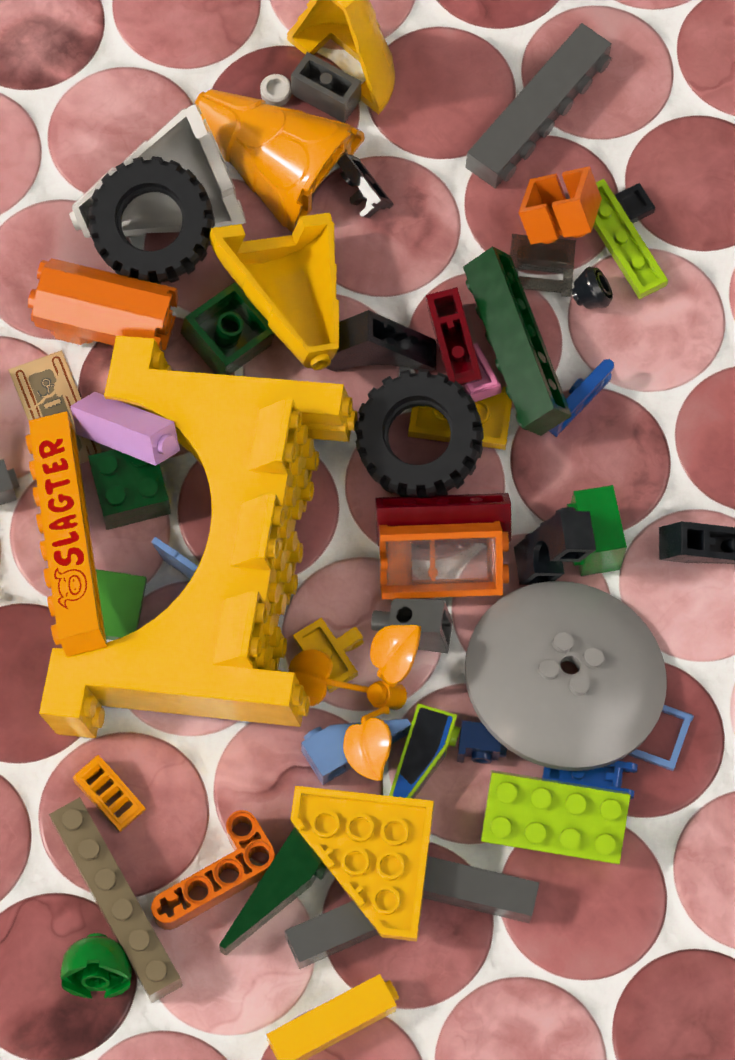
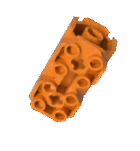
[28,258,179,351]

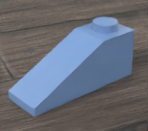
[301,719,411,785]

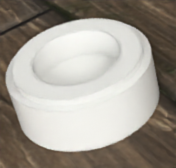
[260,74,292,106]

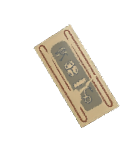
[8,350,102,464]

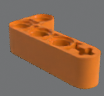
[151,810,275,930]

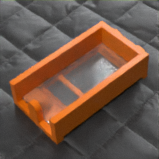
[379,521,509,600]

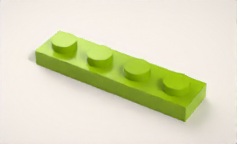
[593,179,668,299]

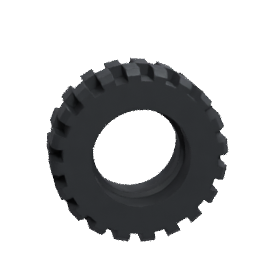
[88,156,215,284]
[355,369,484,498]

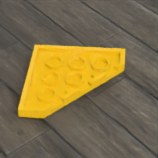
[290,786,434,941]

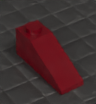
[426,287,482,385]

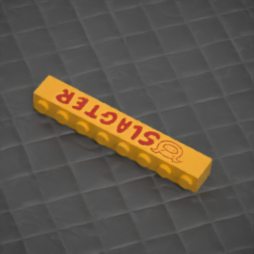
[25,411,107,657]

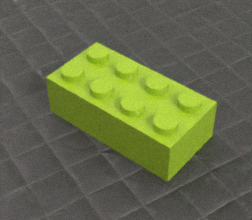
[481,770,630,864]

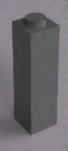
[423,856,539,924]
[285,901,379,969]

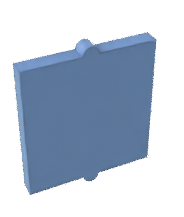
[151,537,198,579]

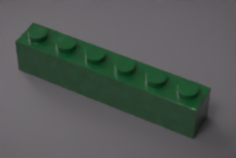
[463,246,572,436]

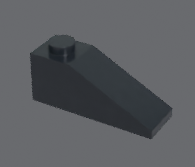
[659,521,735,564]

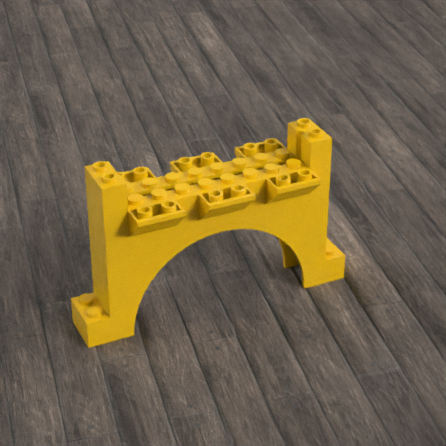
[39,336,358,738]

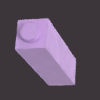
[70,392,180,466]

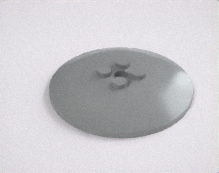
[465,581,667,771]

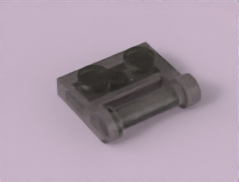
[510,234,576,297]

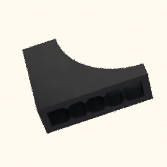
[326,310,436,372]

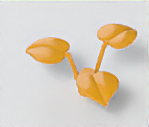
[288,625,421,781]

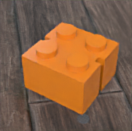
[518,166,602,245]

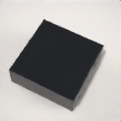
[615,183,655,224]

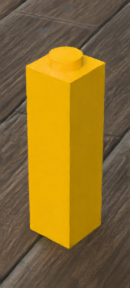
[266,974,399,1060]

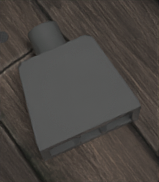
[371,598,453,654]

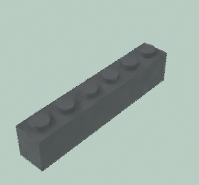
[465,23,612,189]

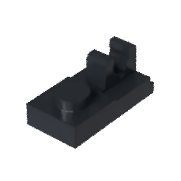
[337,153,394,218]

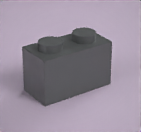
[291,52,361,123]

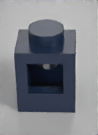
[457,720,507,764]

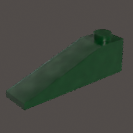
[219,827,328,955]

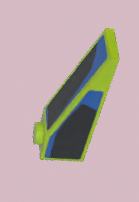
[389,703,461,799]

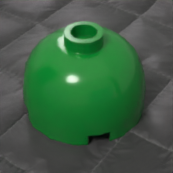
[60,933,132,998]

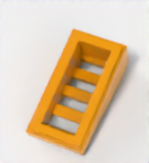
[73,755,146,832]

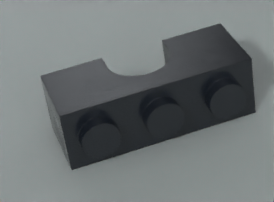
[514,507,596,585]

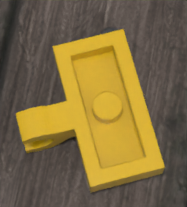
[293,617,364,693]

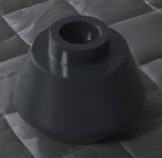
[572,266,613,309]

